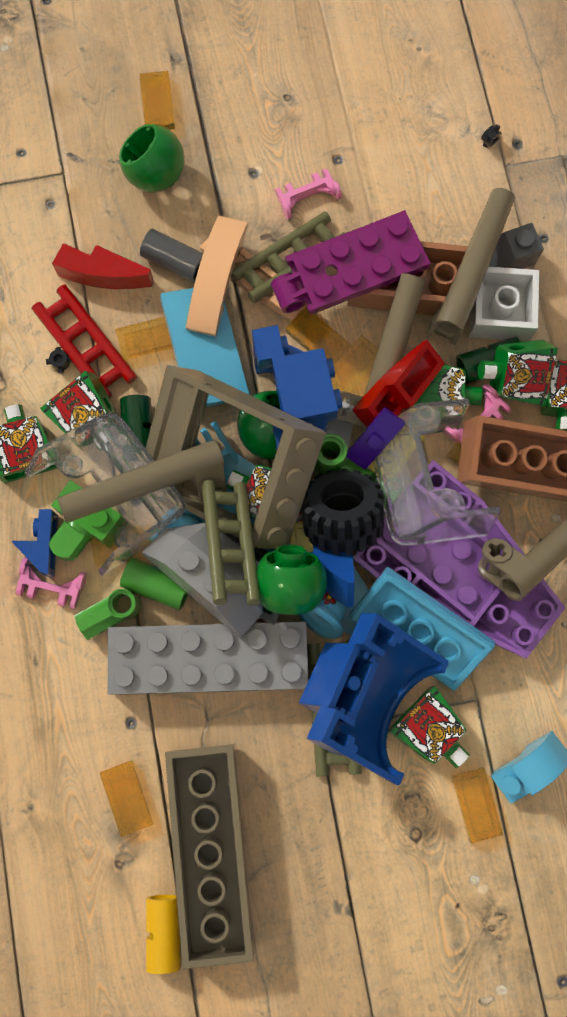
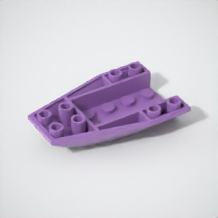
[353,460,565,659]

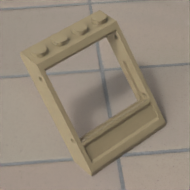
[141,365,326,550]

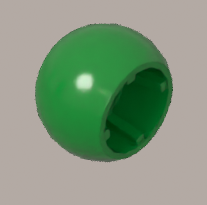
[119,124,185,193]
[237,390,281,460]
[257,545,327,615]

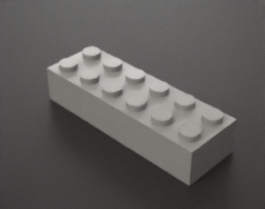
[108,622,308,695]

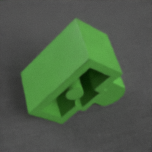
[49,480,129,561]

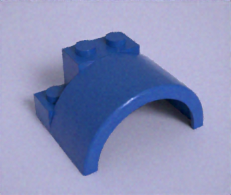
[252,325,342,451]
[299,613,448,785]

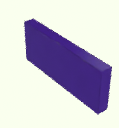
[346,407,405,470]

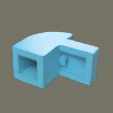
[490,730,567,804]

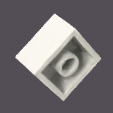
[469,267,539,342]

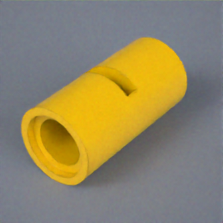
[146,894,180,974]

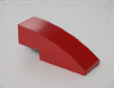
[52,243,154,289]
[352,340,445,428]

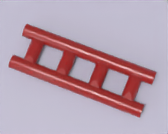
[31,284,137,399]

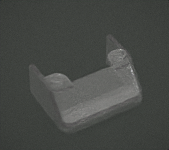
[373,399,501,546]
[25,413,185,576]

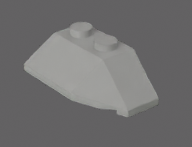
[142,523,263,639]

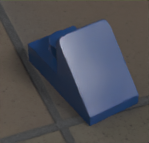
[12,509,58,577]

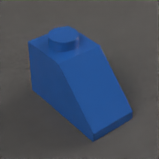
[310,545,354,607]

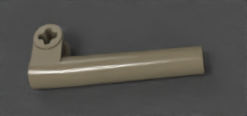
[427,188,515,345]
[337,273,426,429]
[57,440,227,523]
[478,518,567,601]

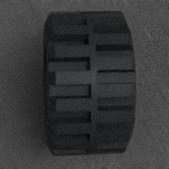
[302,469,384,555]

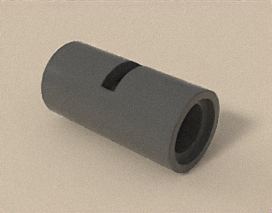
[140,229,203,283]

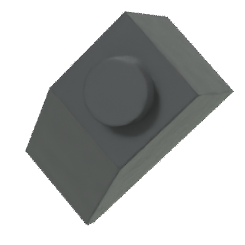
[489,223,544,269]

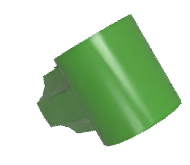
[74,589,141,640]

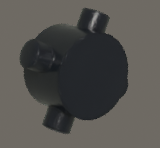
[481,124,502,147]
[46,347,72,374]

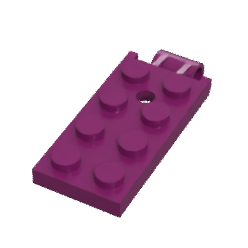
[271,210,431,315]

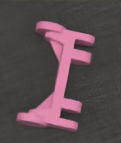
[275,168,342,220]
[443,384,511,445]
[16,557,87,609]

